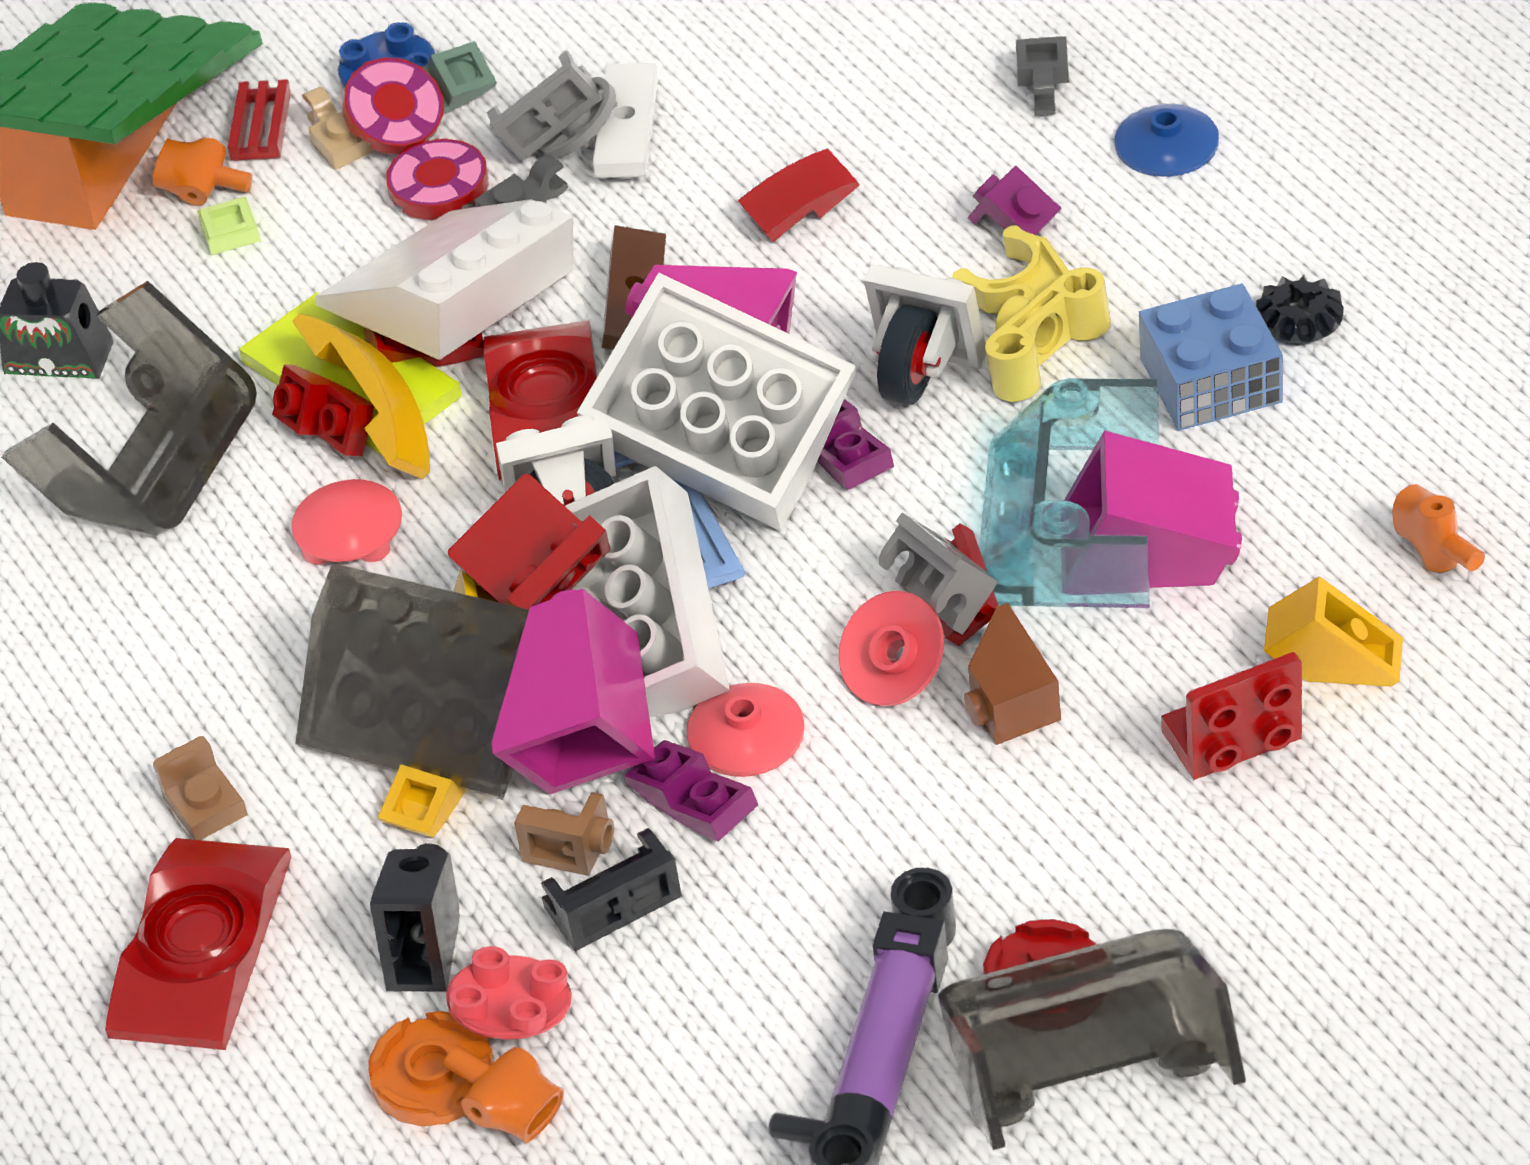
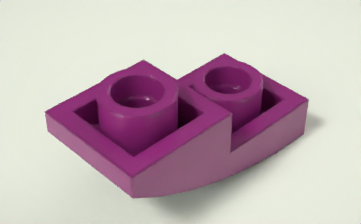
[817,399,895,491]
[623,740,759,842]

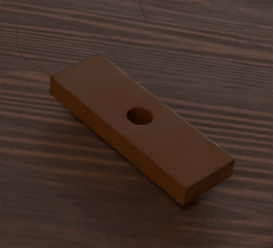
[601,225,666,350]

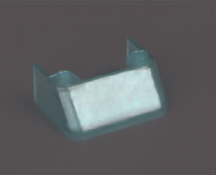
[979,378,1160,608]

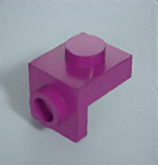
[967,165,1062,235]

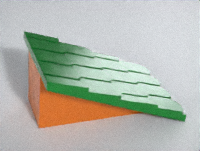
[0,2,263,230]

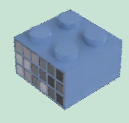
[1138,283,1283,431]

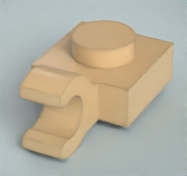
[302,86,376,170]

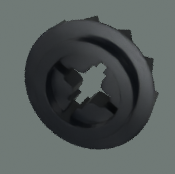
[1256,274,1344,343]

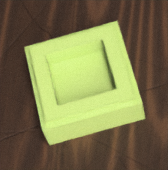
[197,196,261,255]

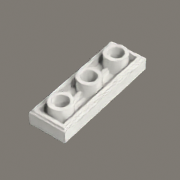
[593,62,658,180]

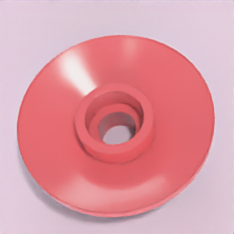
[839,591,944,706]
[687,683,805,777]

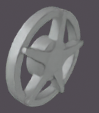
[539,77,618,158]

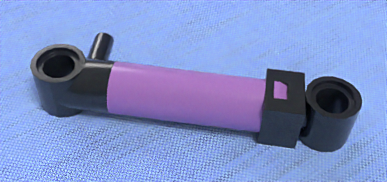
[768,867,956,1165]

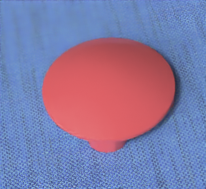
[291,479,402,565]
[446,946,571,1039]

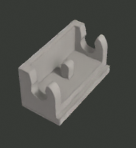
[487,50,602,161]
[879,512,998,635]

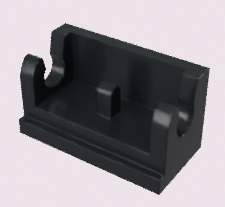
[540,828,682,951]

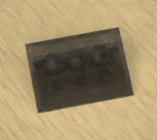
[295,563,529,800]

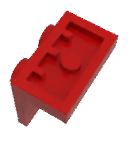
[447,473,610,627]
[1161,652,1302,780]

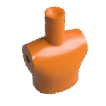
[152,138,253,206]
[1392,484,1485,573]
[444,1045,564,1143]

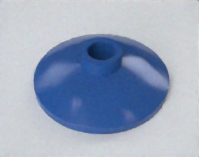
[1115,104,1219,177]

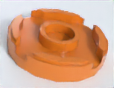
[368,1011,494,1127]

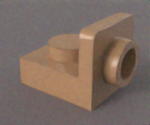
[153,736,248,840]
[514,792,614,876]

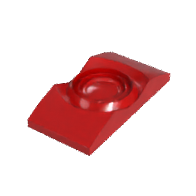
[484,320,598,480]
[105,838,292,1050]

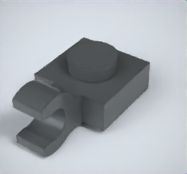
[1016,36,1069,116]
[474,154,568,207]

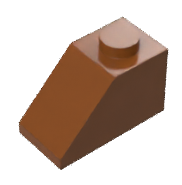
[964,603,1061,745]

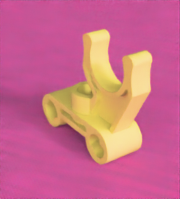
[952,226,1111,402]

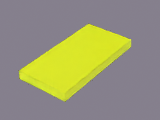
[238,292,462,455]

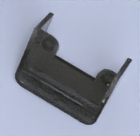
[1,280,257,535]
[938,929,1246,1150]

